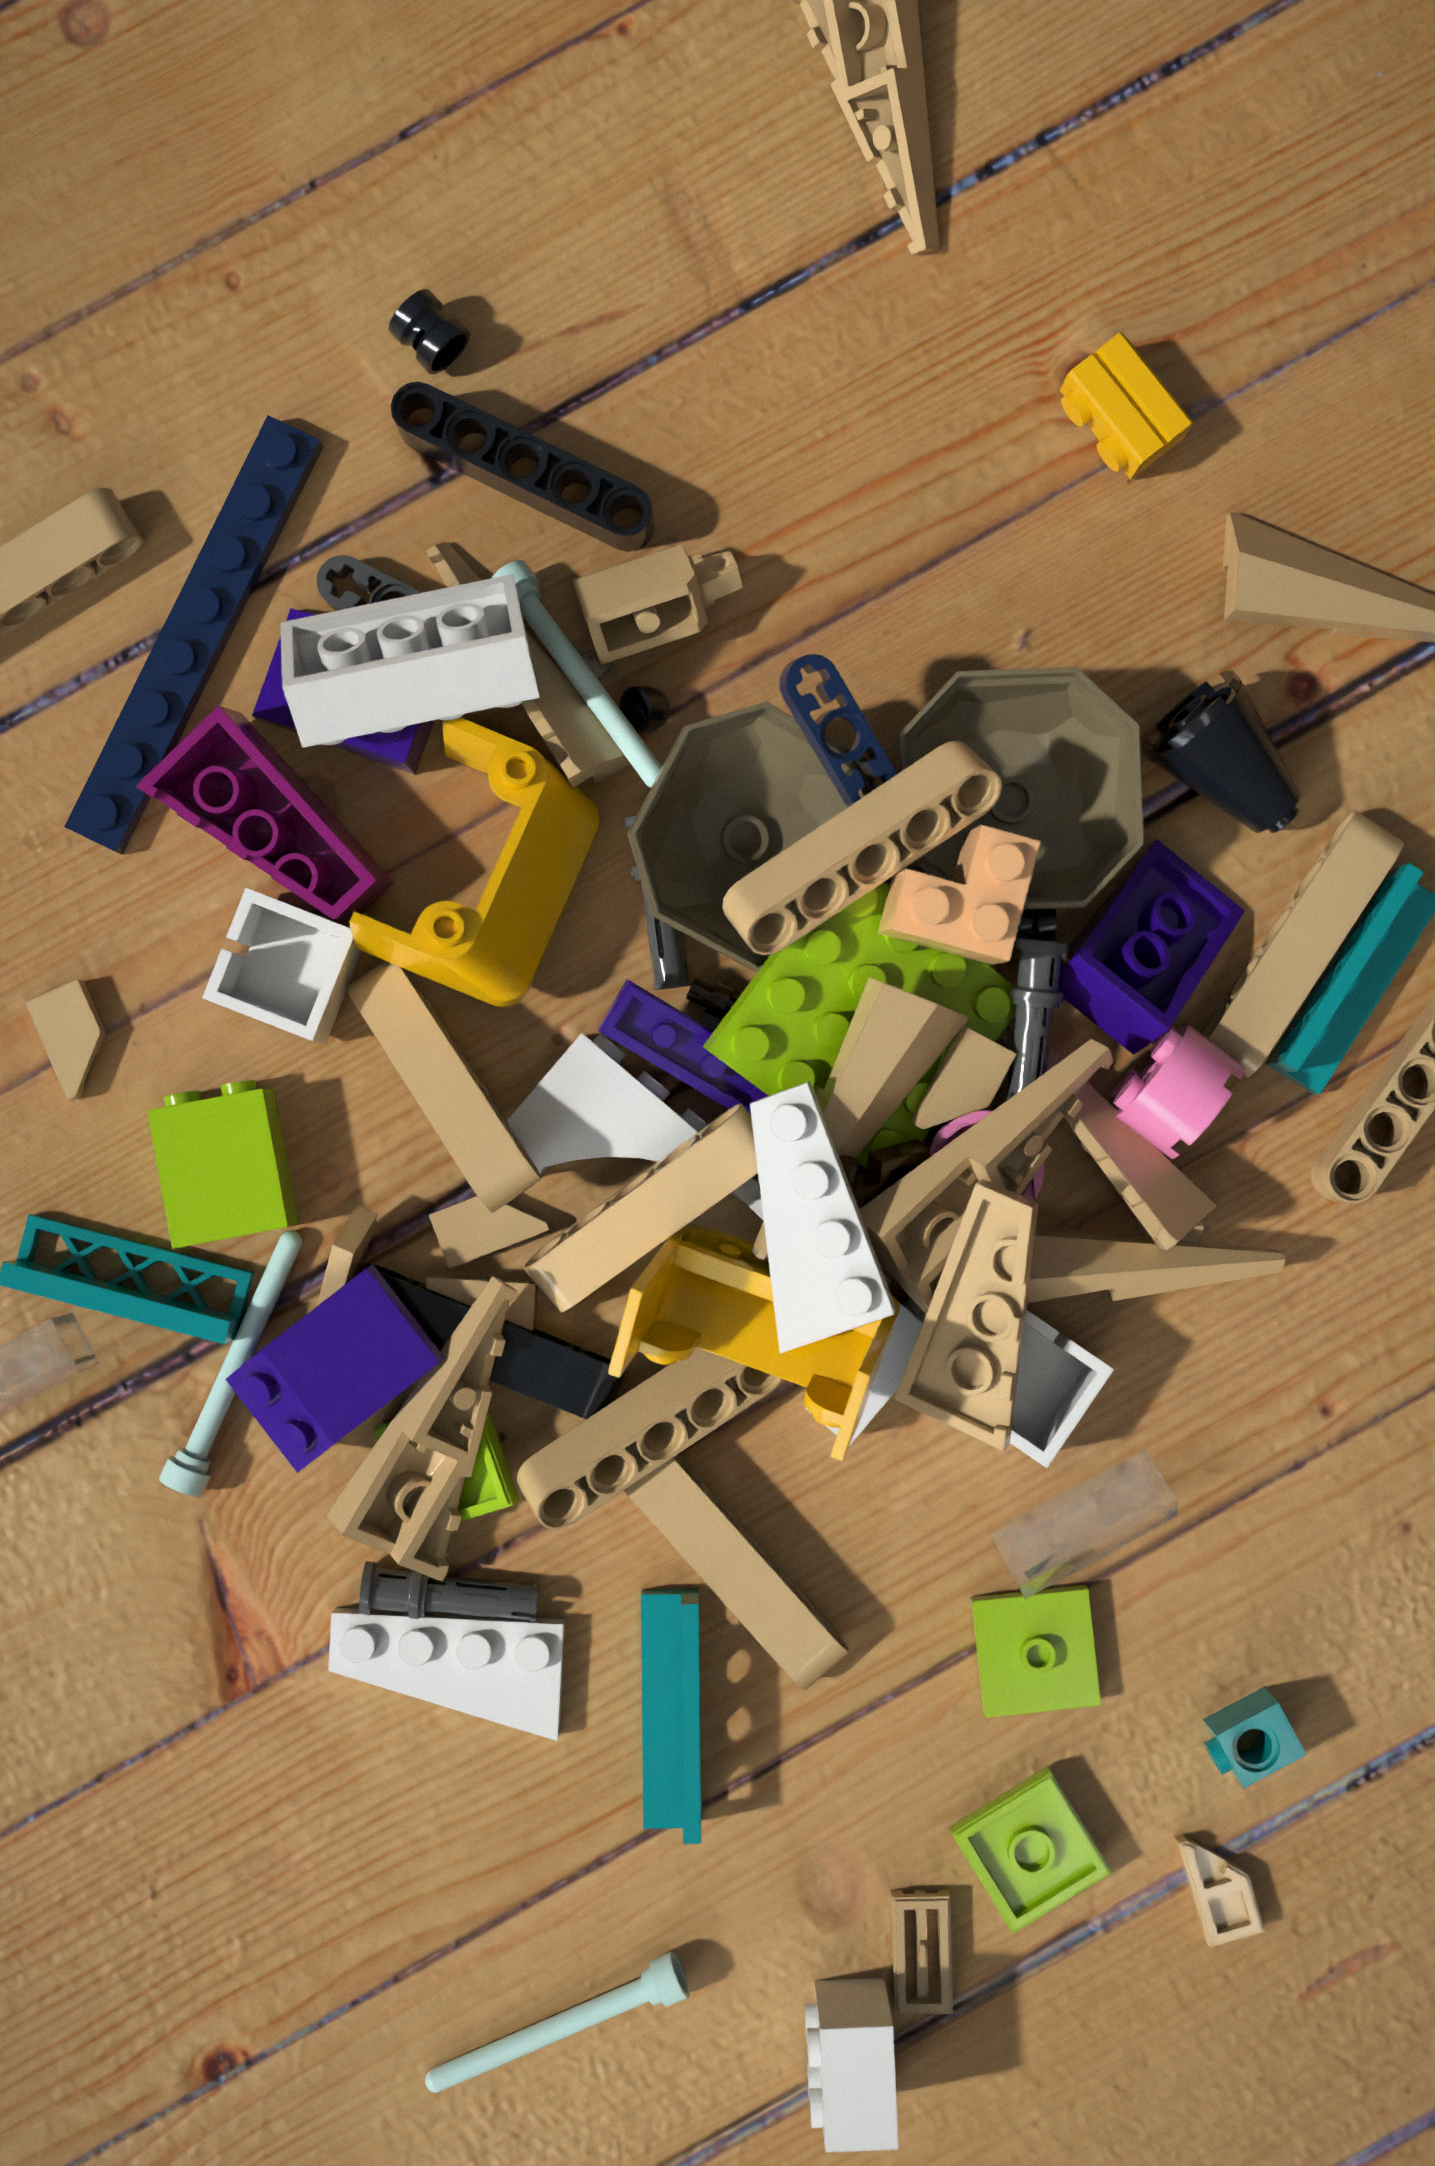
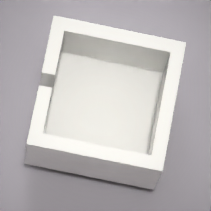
[202,888,362,1044]
[1010,1310,1114,1468]
[804,1978,899,2153]

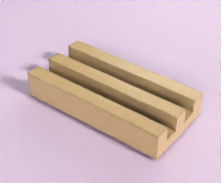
[891,1889,953,2015]

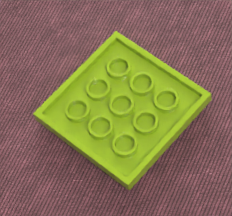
[703,882,1017,1169]

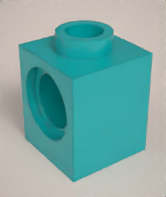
[1203,1687,1306,1788]

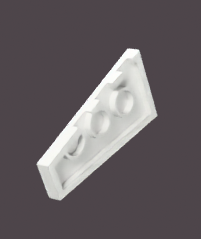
[750,1081,896,1353]
[328,1607,565,1741]

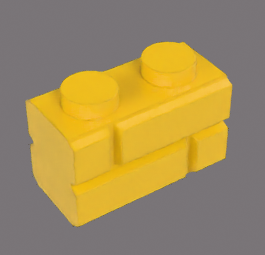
[1060,332,1194,480]

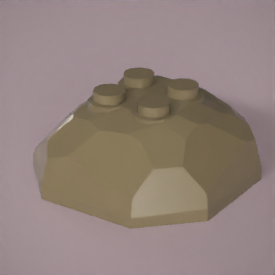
[898,667,1144,910]
[627,702,876,972]

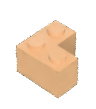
[877,825,1041,965]

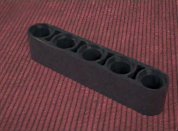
[391,381,654,552]
[360,1263,627,1419]

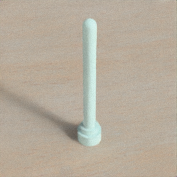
[492,560,662,788]
[159,1230,302,1497]
[425,1951,690,2093]

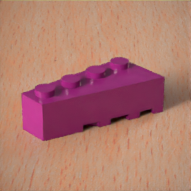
[135,705,395,921]

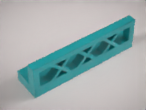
[1266,863,1435,1095]
[0,1214,255,1344]
[641,1589,702,1844]

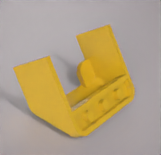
[349,717,600,1007]
[608,1224,900,1461]

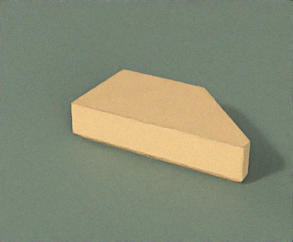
[25,979,106,1100]
[909,1026,1017,1129]
[429,1196,551,1269]
[317,1206,378,1306]
[1175,1834,1265,1948]

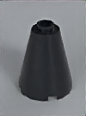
[1142,670,1301,833]

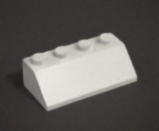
[280,574,540,748]

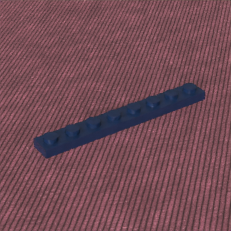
[64,415,323,855]

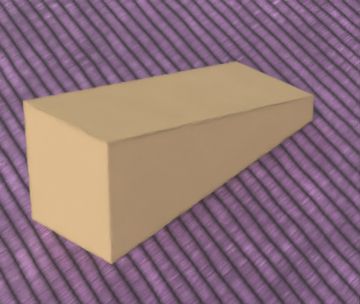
[426,1275,538,1331]

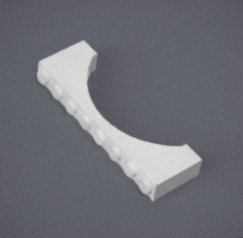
[507,1033,927,1446]

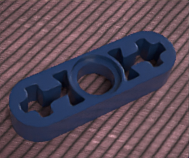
[779,654,897,807]

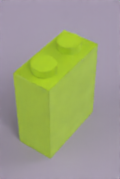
[147,1080,300,1249]

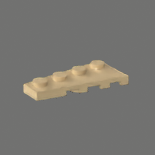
[894,1179,1039,1452]

